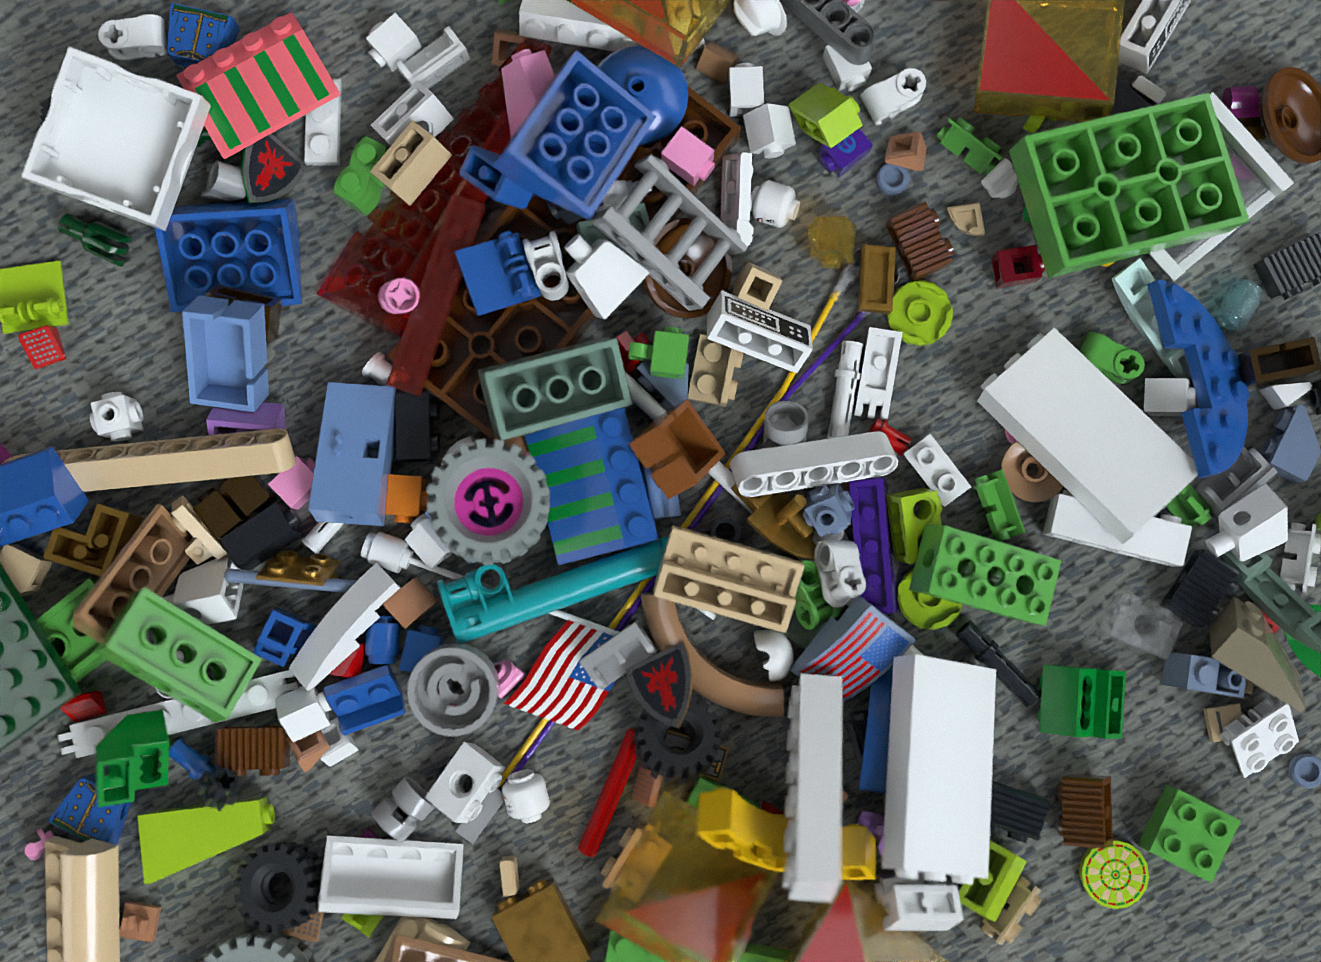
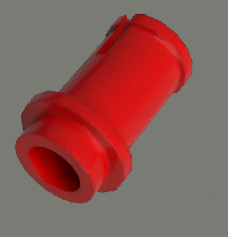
[868,418,912,456]

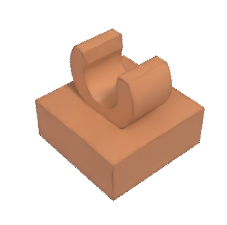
[119,901,161,942]

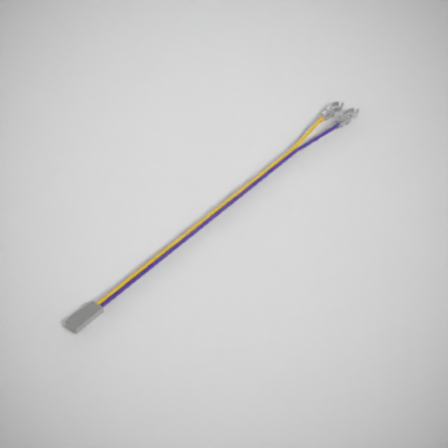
[455,243,901,844]

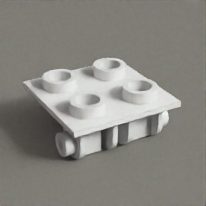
[1220,697,1299,778]

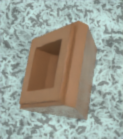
[696,42,739,85]

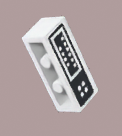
[1117,0,1191,74]
[707,290,813,373]

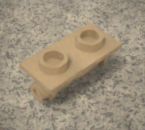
[981,875,1042,945]

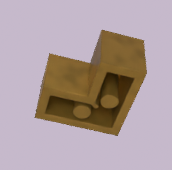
[43,504,144,577]

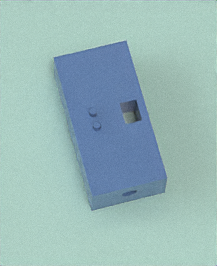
[308,382,397,526]

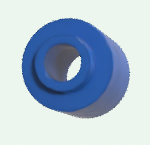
[365,616,400,664]

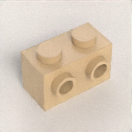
[370,120,452,206]

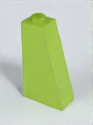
[137,796,275,884]

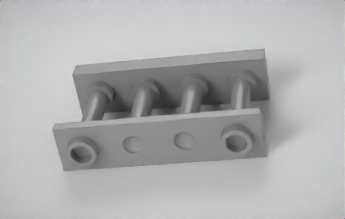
[591,155,748,311]

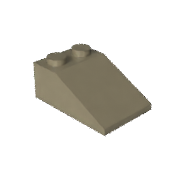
[1209,597,1306,713]

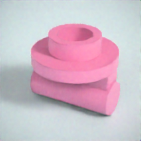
[494,659,526,699]
[24,828,54,860]

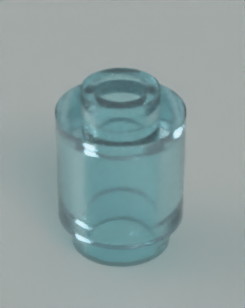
[1215,280,1263,331]

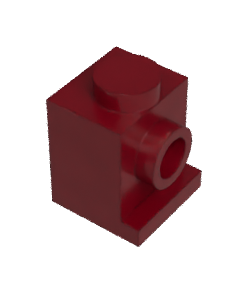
[991,245,1045,289]

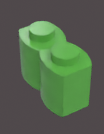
[334,136,388,216]

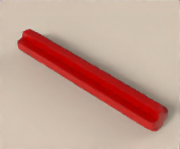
[578,728,637,857]

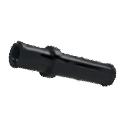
[955,620,1041,707]

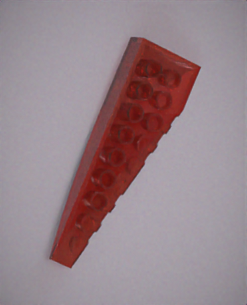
[317,38,552,338]

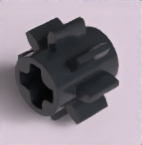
[195,765,242,811]

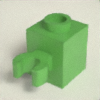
[629,327,689,380]

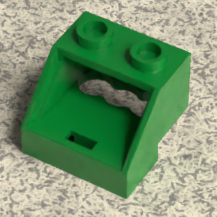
[1038,665,1126,739]
[95,710,169,807]

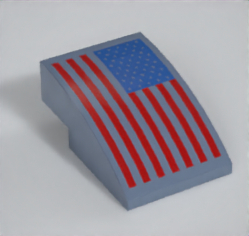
[790,595,916,703]

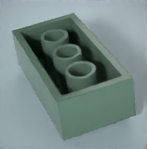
[478,336,632,441]

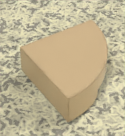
[946,202,985,236]

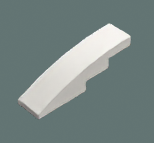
[289,562,400,692]

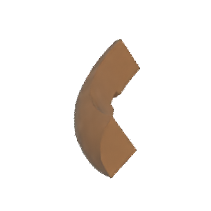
[640,592,784,717]

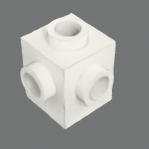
[90,392,143,442]

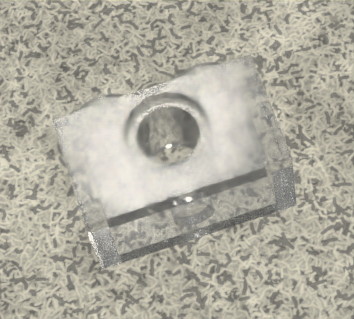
[1097,592,1183,660]

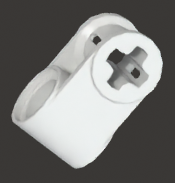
[98,14,167,60]
[860,68,926,125]
[522,231,569,300]
[814,540,866,608]

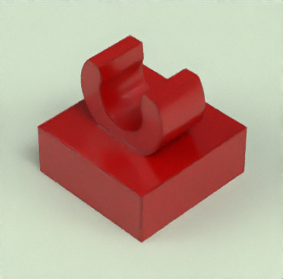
[616,331,651,374]

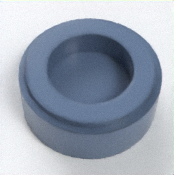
[876,163,910,196]
[1288,753,1321,788]

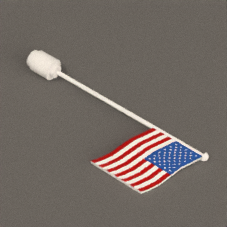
[361,531,619,731]

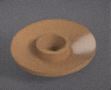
[1001,441,1064,502]

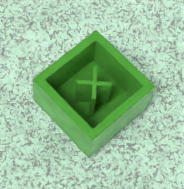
[1137,785,1241,883]

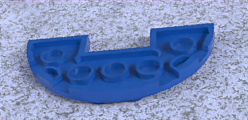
[1147,279,1249,478]

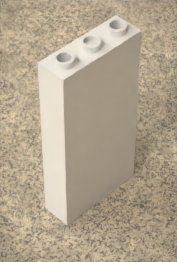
[977,328,1198,544]
[882,654,996,884]

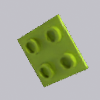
[0,260,69,334]

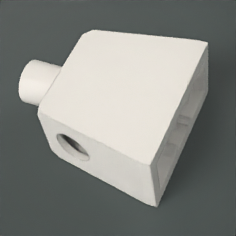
[564,234,649,319]
[1206,484,1288,561]
[162,554,244,625]

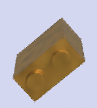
[491,878,592,962]

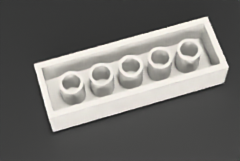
[783,674,842,902]

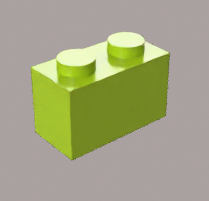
[788,82,863,148]
[958,840,1027,922]

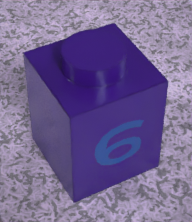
[818,129,873,177]

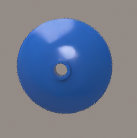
[597,46,688,145]

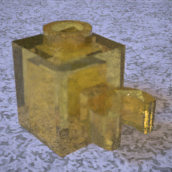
[808,216,856,269]

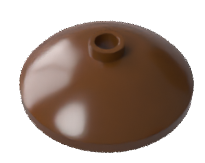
[1261,67,1321,164]
[643,218,732,318]

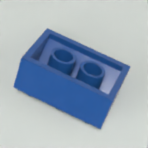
[0,447,89,547]

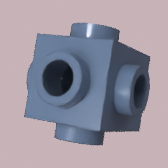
[803,483,854,537]

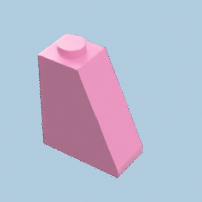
[501,49,555,138]

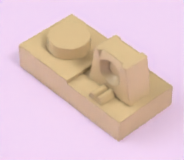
[171,495,228,565]

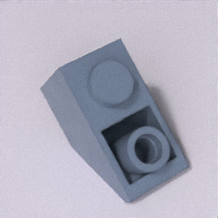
[637,361,689,411]
[1259,404,1321,484]
[1161,651,1246,698]

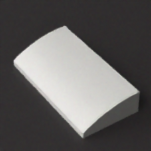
[319,836,463,919]

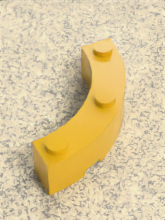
[697,788,876,880]

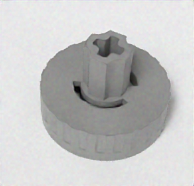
[407,643,500,736]

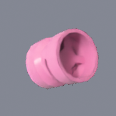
[378,278,419,314]

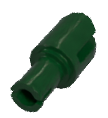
[58,213,133,267]

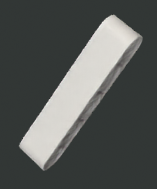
[730,432,898,497]

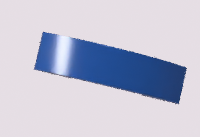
[859,666,893,794]

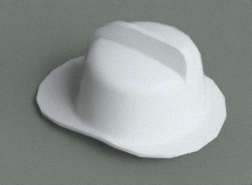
[733,0,787,36]

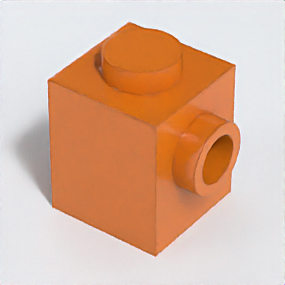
[385,474,429,524]

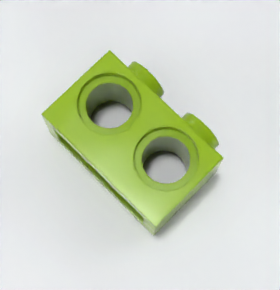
[886,488,942,564]

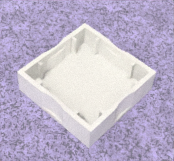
[21,47,211,231]

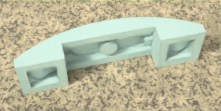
[1112,258,1192,381]

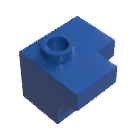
[253,607,317,667]

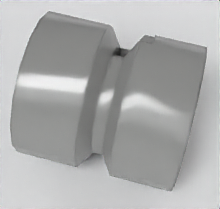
[763,401,809,449]
[372,776,436,842]

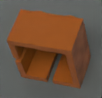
[629,399,726,499]

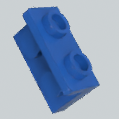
[324,664,406,735]

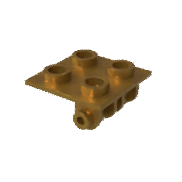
[256,550,340,586]

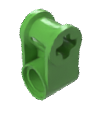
[1079,332,1145,384]
[794,560,841,630]

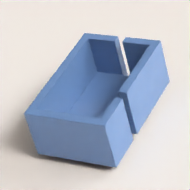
[182,296,269,412]

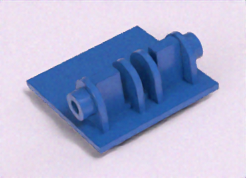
[454,231,541,316]

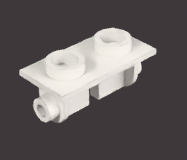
[904,434,971,507]
[1280,523,1321,594]

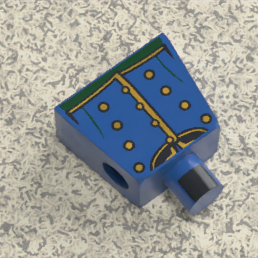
[167,3,240,71]
[48,766,132,845]

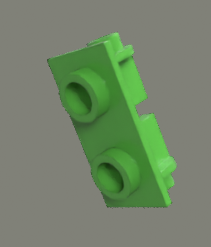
[936,117,1003,175]
[973,469,1025,542]
[1165,484,1213,530]

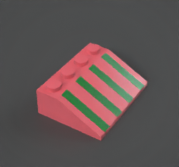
[176,12,341,159]

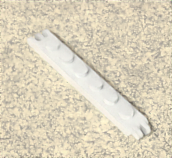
[57,670,301,758]

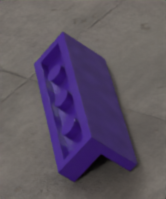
[849,478,898,614]

